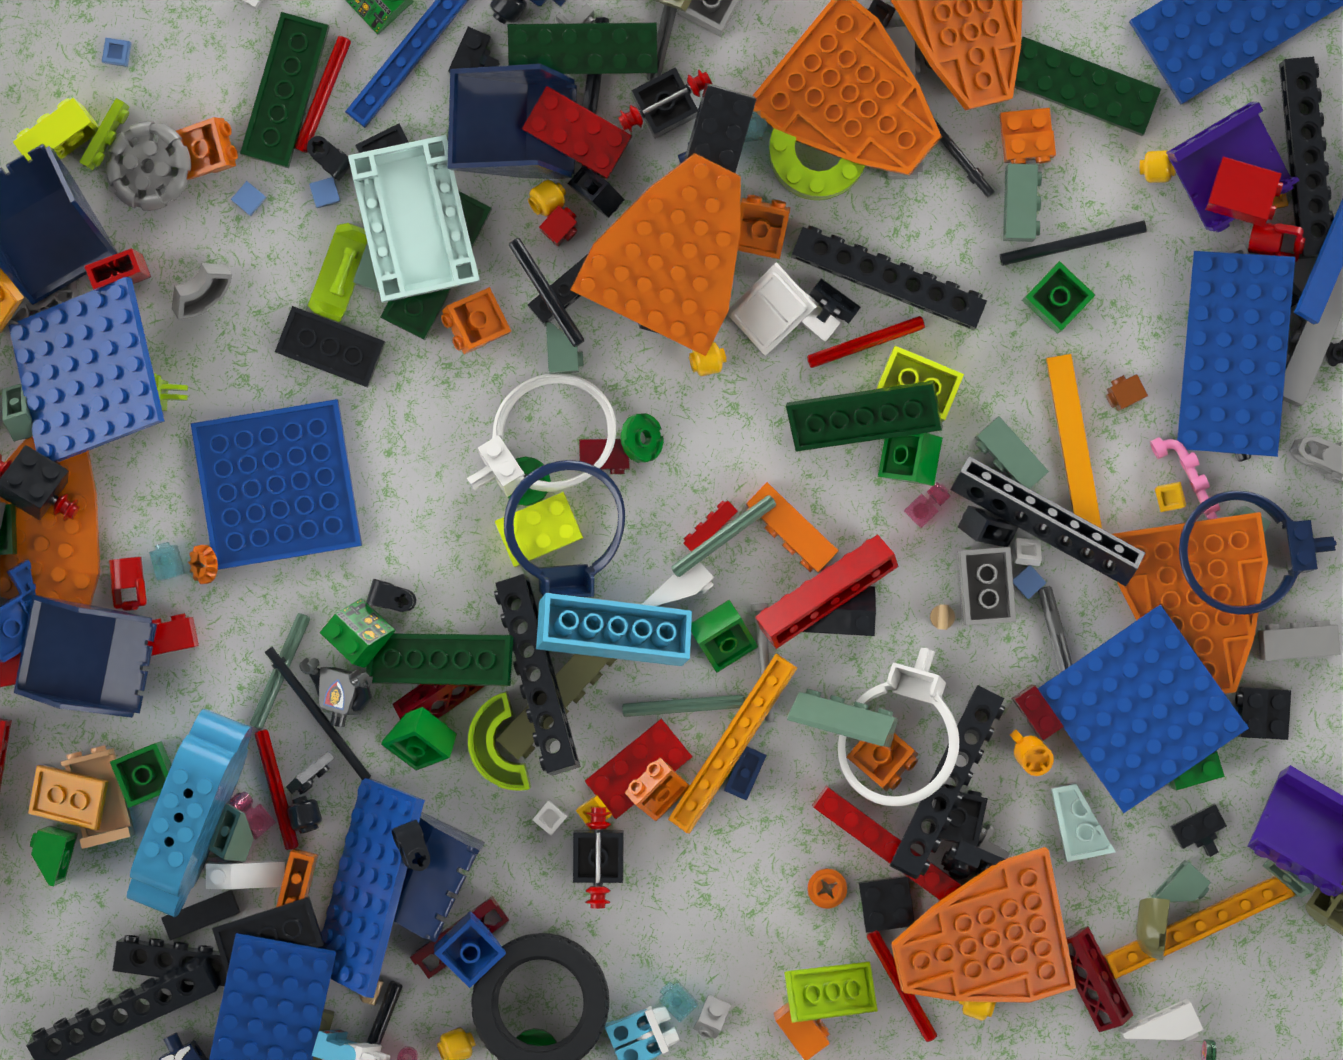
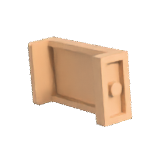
[61,745,135,849]

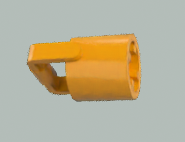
[1009,729,1054,776]

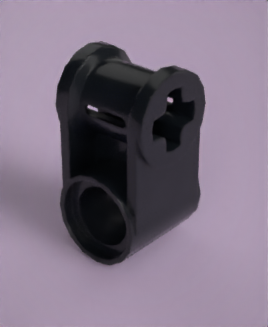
[307,136,350,181]
[366,579,417,612]
[391,819,430,871]

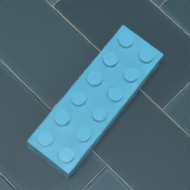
[536,593,692,666]

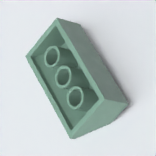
[787,688,898,747]

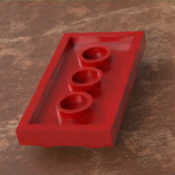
[522,86,633,179]
[585,718,693,820]

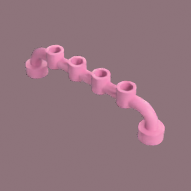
[1150,437,1220,519]

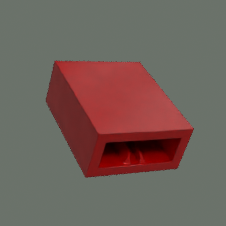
[1206,157,1283,227]
[84,248,151,291]

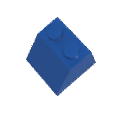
[434,911,506,988]

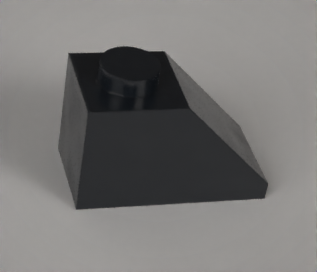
[567,165,625,218]
[958,505,1019,547]

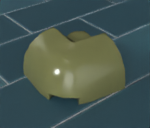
[1305,881,1343,936]
[1136,898,1170,960]

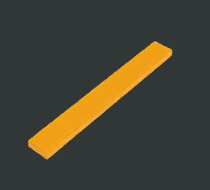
[1046,354,1102,529]
[668,654,798,834]
[1104,876,1295,979]

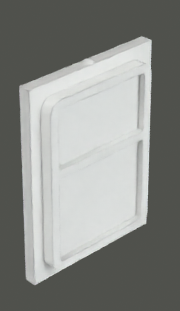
[727,262,817,356]

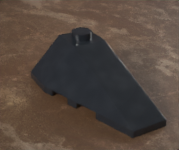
[803,586,876,636]

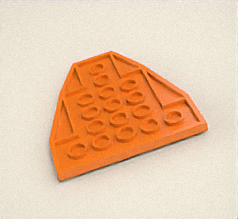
[752,0,942,176]
[890,0,1022,111]
[571,153,741,356]
[0,436,100,605]
[1112,512,1268,694]
[891,847,1076,1002]

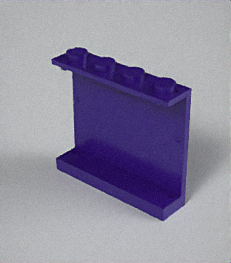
[1166,102,1299,232]
[1247,765,1343,897]

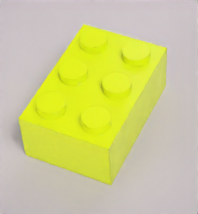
[13,98,99,161]
[876,346,964,422]
[495,492,583,567]

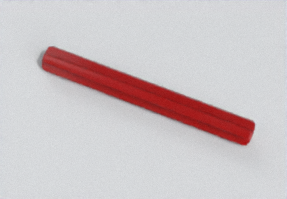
[295,36,351,153]
[807,316,925,368]
[254,729,299,850]
[867,931,937,1042]

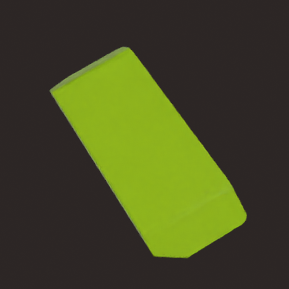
[308,223,367,322]

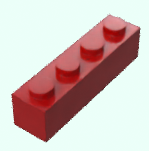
[683,500,738,551]

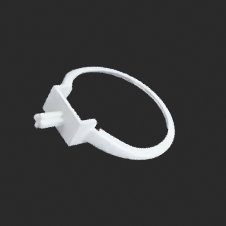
[467,373,617,497]
[838,648,959,806]

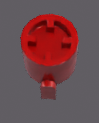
[1248,223,1305,262]
[109,557,147,611]

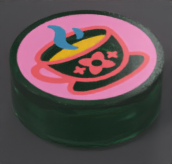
[1201,1039,1217,1060]

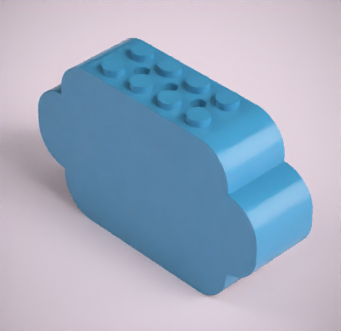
[127,709,253,917]

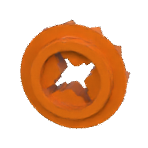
[188,544,218,584]
[807,868,847,909]

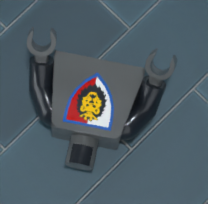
[299,658,373,727]

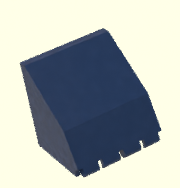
[447,64,577,179]
[0,144,117,305]
[14,595,157,718]
[394,812,485,942]

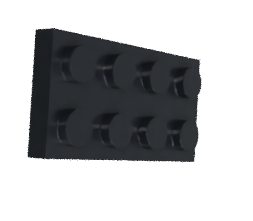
[275,306,386,388]
[212,896,324,975]

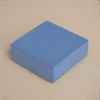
[102,38,131,67]
[309,177,341,209]
[231,181,267,216]
[1013,565,1046,599]

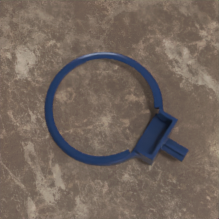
[504,460,626,598]
[1179,491,1337,615]

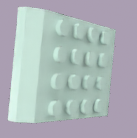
[348,135,480,303]

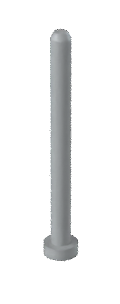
[751,603,775,723]

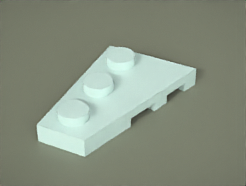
[1051,783,1116,862]

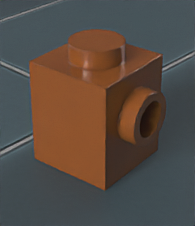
[1106,374,1148,411]

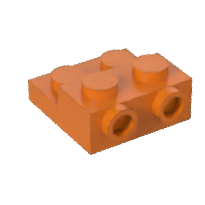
[999,108,1056,164]
[176,117,238,180]
[738,195,790,259]
[441,287,511,355]
[846,733,918,792]
[624,758,690,821]

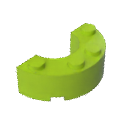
[769,128,865,201]
[468,691,531,791]

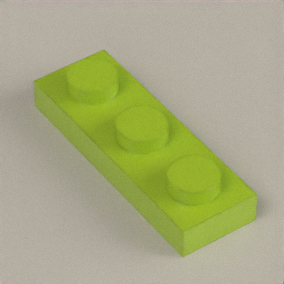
[79,98,129,171]

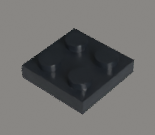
[858,876,915,933]

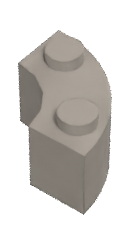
[172,263,232,319]

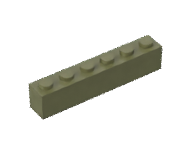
[496,654,617,760]

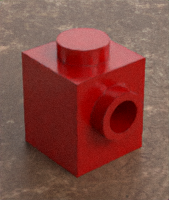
[539,205,578,247]

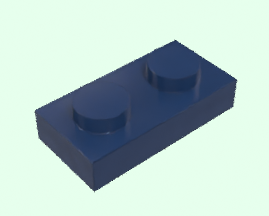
[724,746,767,801]

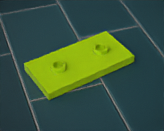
[784,961,878,1023]

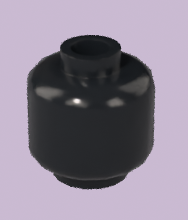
[490,0,527,24]
[286,796,322,834]

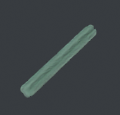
[671,495,776,577]
[250,613,310,729]
[622,694,745,717]

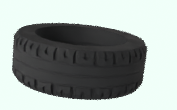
[471,933,610,1060]

